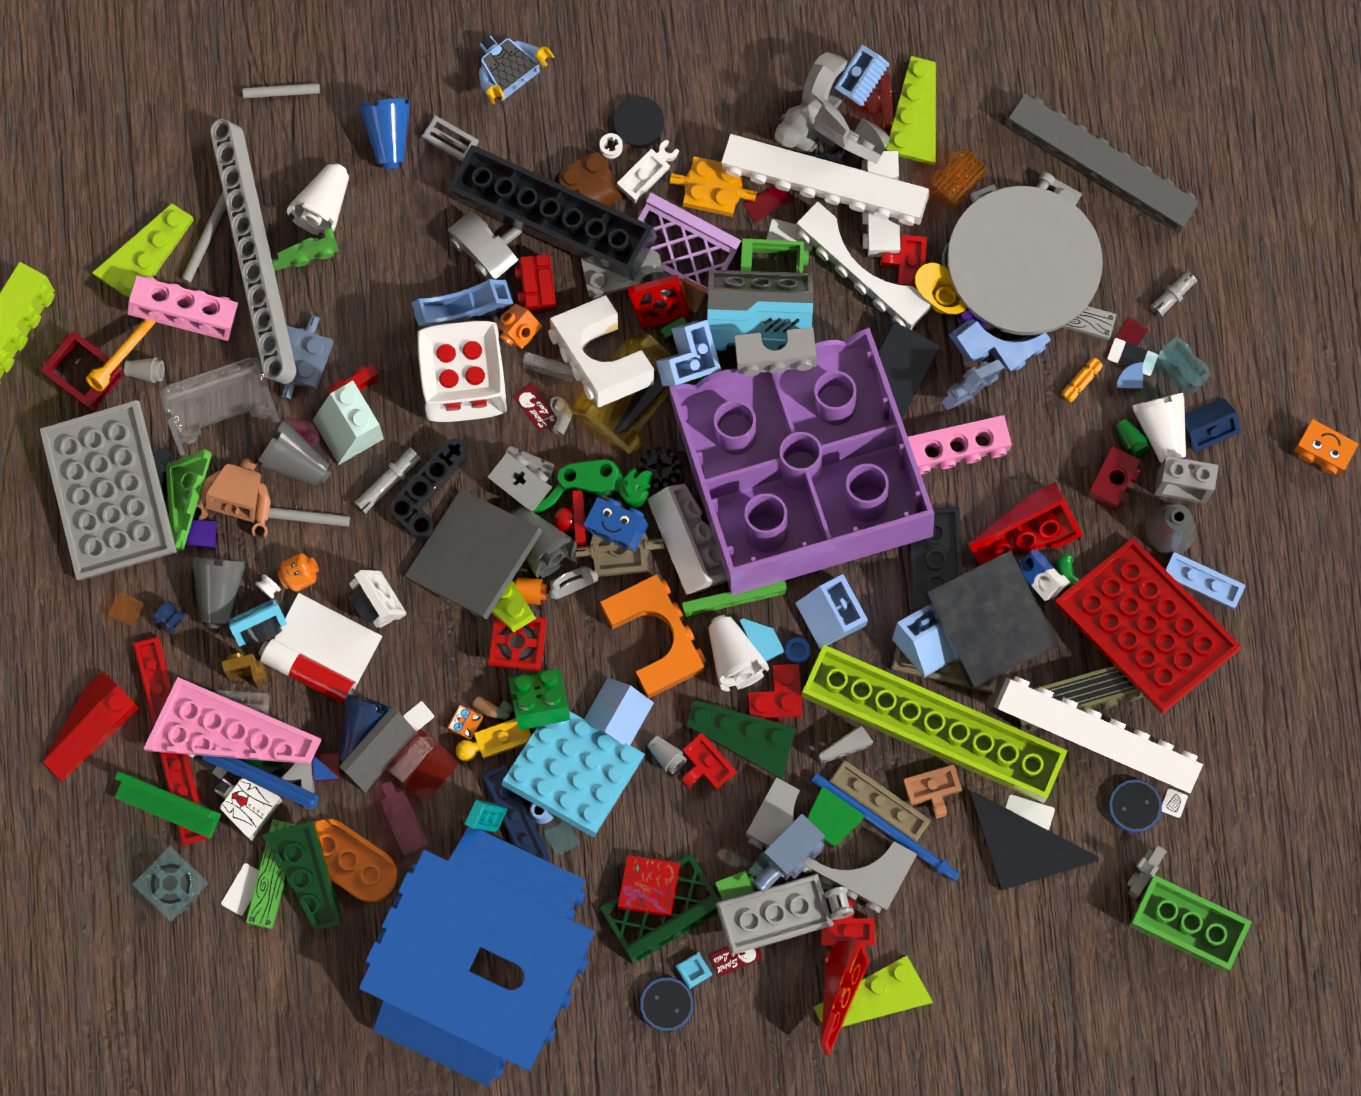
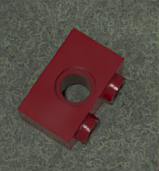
[1087,446,1141,511]

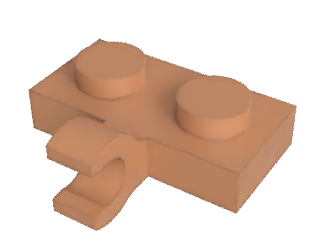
[903,765,962,819]

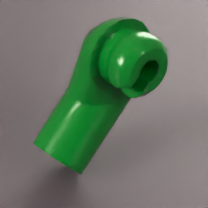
[1055,553,1081,588]

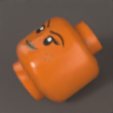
[278,553,319,592]

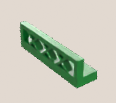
[115,771,221,838]

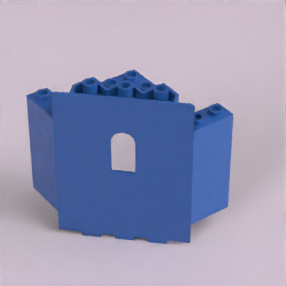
[359,827,595,1087]

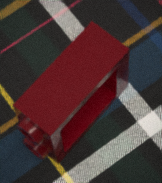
[40,330,124,413]

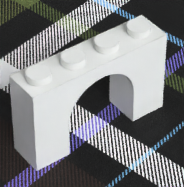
[548,295,654,408]

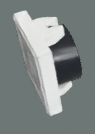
[349,570,407,628]

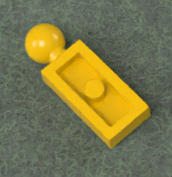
[456,718,531,761]

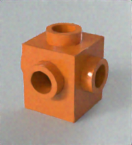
[497,303,542,349]

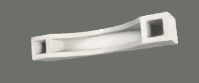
[796,202,932,330]

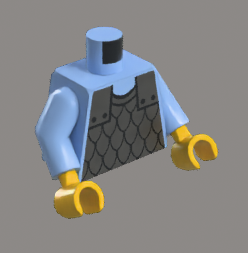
[479,36,554,105]

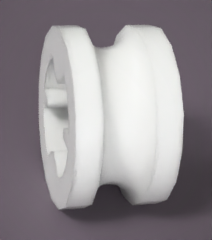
[600,133,623,159]
[255,574,281,599]

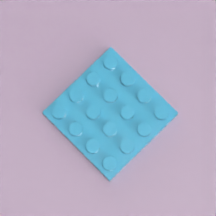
[501,711,645,838]

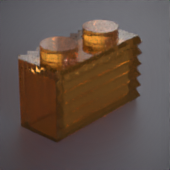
[929,148,988,210]

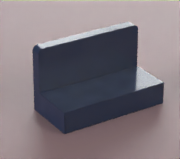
[1185,398,1241,452]

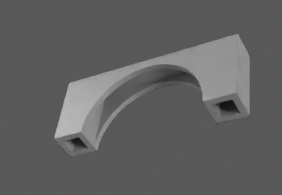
[746,777,917,914]

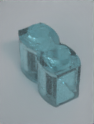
[1158,337,1211,394]

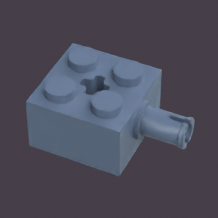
[752,814,825,893]

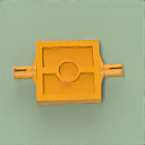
[670,156,757,217]

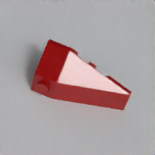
[820,938,870,1056]

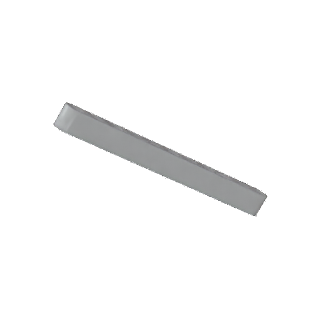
[211,119,296,384]

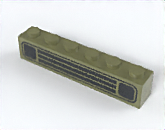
[1016,666,1143,731]

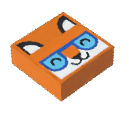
[448,705,483,741]

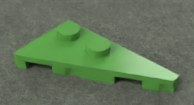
[257,228,339,276]
[166,449,211,551]

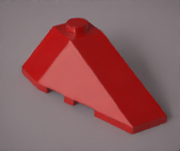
[968,482,1083,564]
[43,671,139,782]

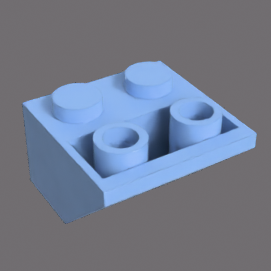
[795,574,868,649]
[892,605,956,677]

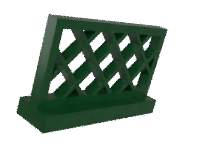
[599,853,721,965]

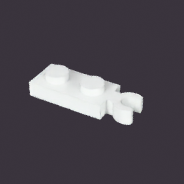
[616,140,679,204]

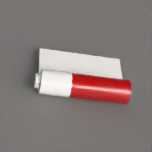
[258,593,383,705]

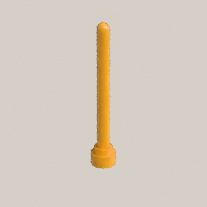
[86,300,163,391]

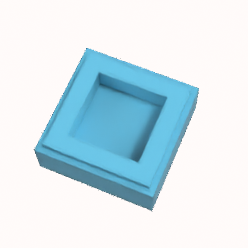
[676,952,712,989]

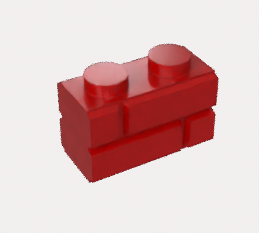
[515,254,556,313]

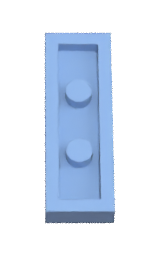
[1165,552,1246,610]

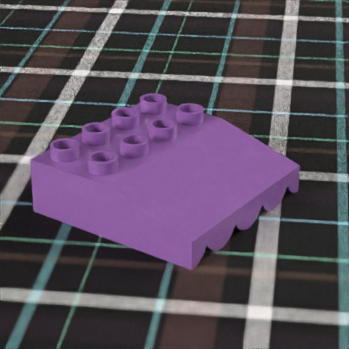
[669,328,934,596]

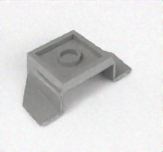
[811,93,890,164]

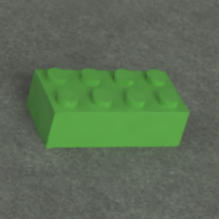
[1128,875,1252,973]

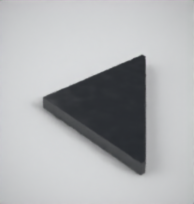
[970,792,1099,891]

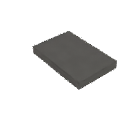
[340,707,418,793]

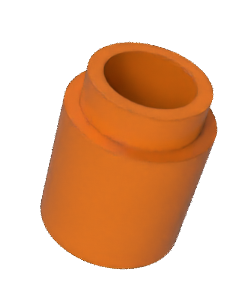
[512,577,547,605]

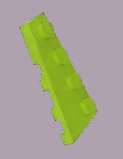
[92,204,194,299]
[813,956,933,1027]

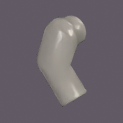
[550,396,573,436]

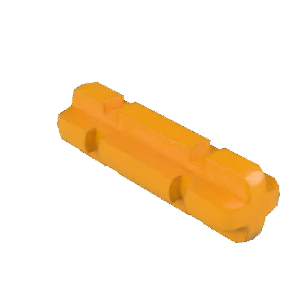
[1061,357,1102,402]

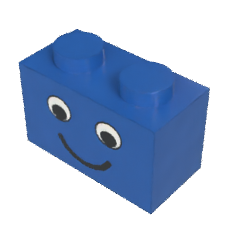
[584,497,648,553]

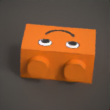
[1294,419,1359,476]

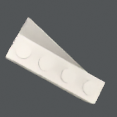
[647,484,727,595]

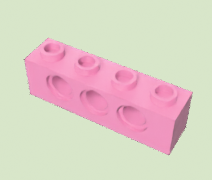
[128,276,238,341]
[908,415,1012,475]

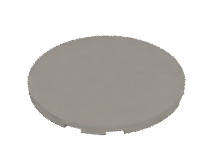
[947,186,1103,335]

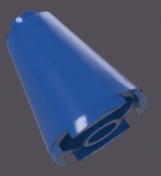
[359,98,410,170]

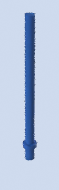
[811,773,961,882]

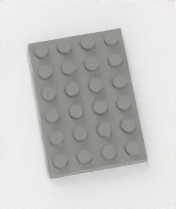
[40,400,177,580]

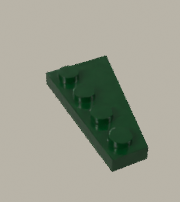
[687,699,796,779]
[262,820,343,931]

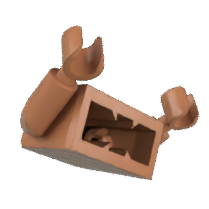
[193,458,271,538]

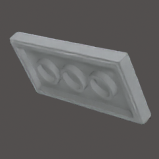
[715,874,834,956]

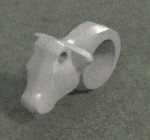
[775,52,850,152]

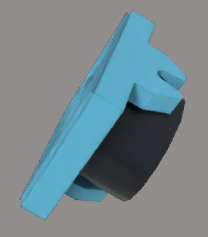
[228,598,287,647]

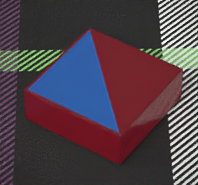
[312,753,341,782]

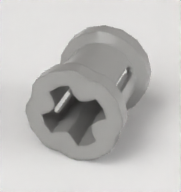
[824,887,854,920]

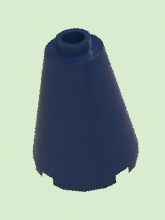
[338,694,391,763]

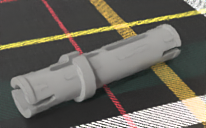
[354,447,421,514]

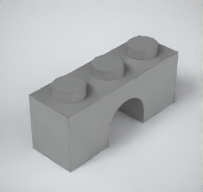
[735,327,817,376]

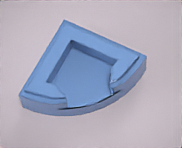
[1116,362,1143,389]

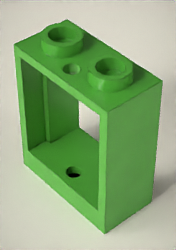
[741,238,809,273]

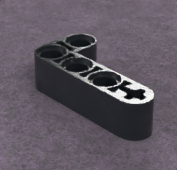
[390,438,467,541]

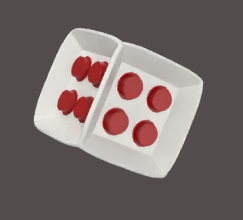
[417,321,507,422]

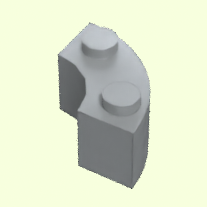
[448,210,518,280]

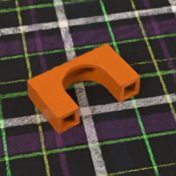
[600,574,706,699]

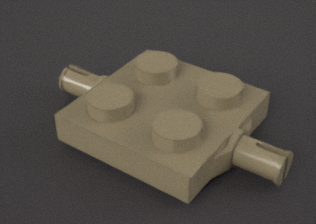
[575,531,665,577]

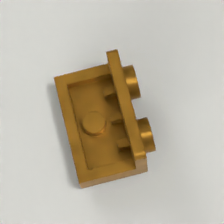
[222,653,267,689]

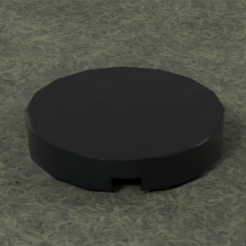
[614,96,665,148]

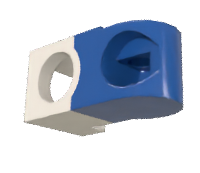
[1018,549,1070,601]

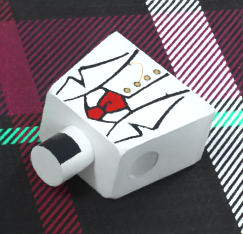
[215,778,282,841]

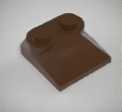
[555,152,625,206]

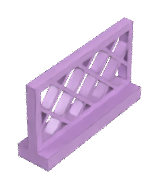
[638,193,742,294]

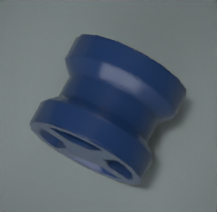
[152,601,186,634]

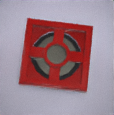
[628,272,691,329]
[488,616,547,672]

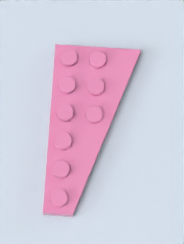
[144,677,321,764]

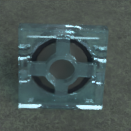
[132,846,209,922]

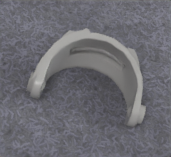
[549,566,599,600]

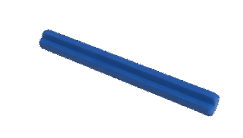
[202,756,318,809]

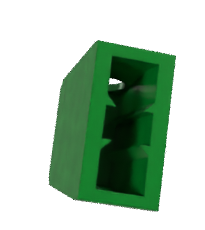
[807,786,864,849]

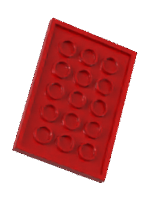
[1055,538,1241,714]

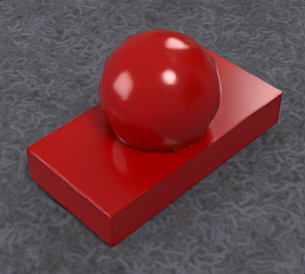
[553,490,586,547]

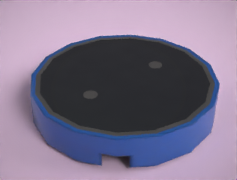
[1108,780,1162,833]
[641,978,693,1031]

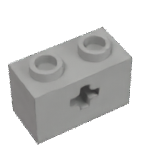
[488,453,552,511]

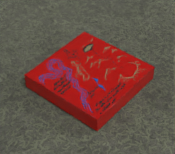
[618,855,680,917]

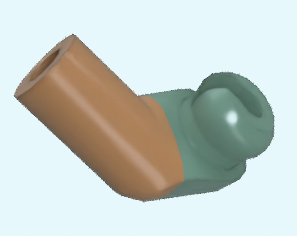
[473,696,514,720]

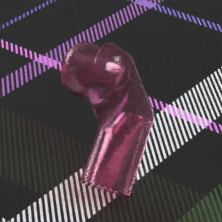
[287,419,320,447]

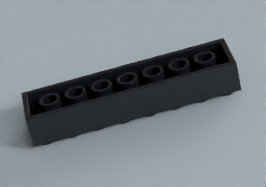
[448,144,657,281]

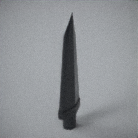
[611,370,668,435]

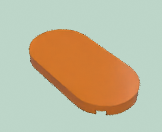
[315,819,398,902]

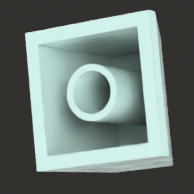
[313,381,384,465]

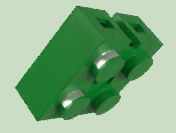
[508,668,571,730]

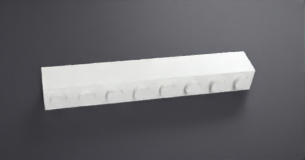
[722,134,929,226]
[994,676,1203,793]

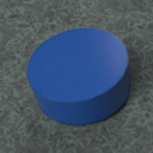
[784,637,811,664]

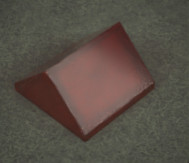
[386,730,460,804]

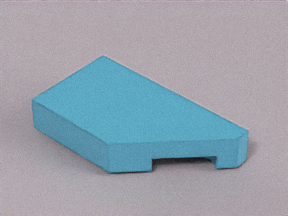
[739,618,785,662]

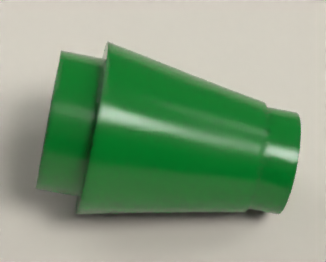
[1116,419,1150,458]

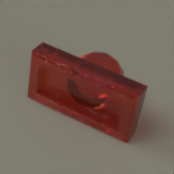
[862,73,893,130]

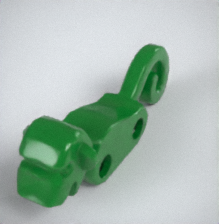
[517,459,654,513]

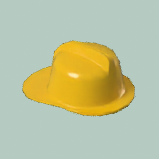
[915,263,968,314]

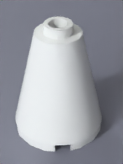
[287,164,349,237]
[1132,393,1186,463]
[708,615,769,691]

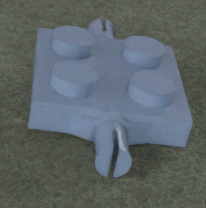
[278,315,333,400]
[941,360,1005,410]

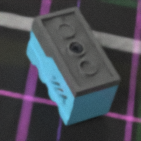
[707,270,814,351]

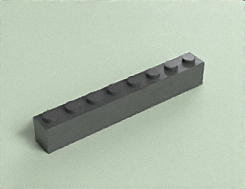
[1007,94,1199,234]

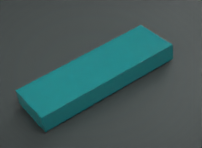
[465,800,507,832]

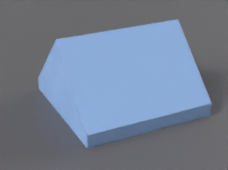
[584,678,654,745]

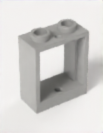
[1154,456,1218,504]

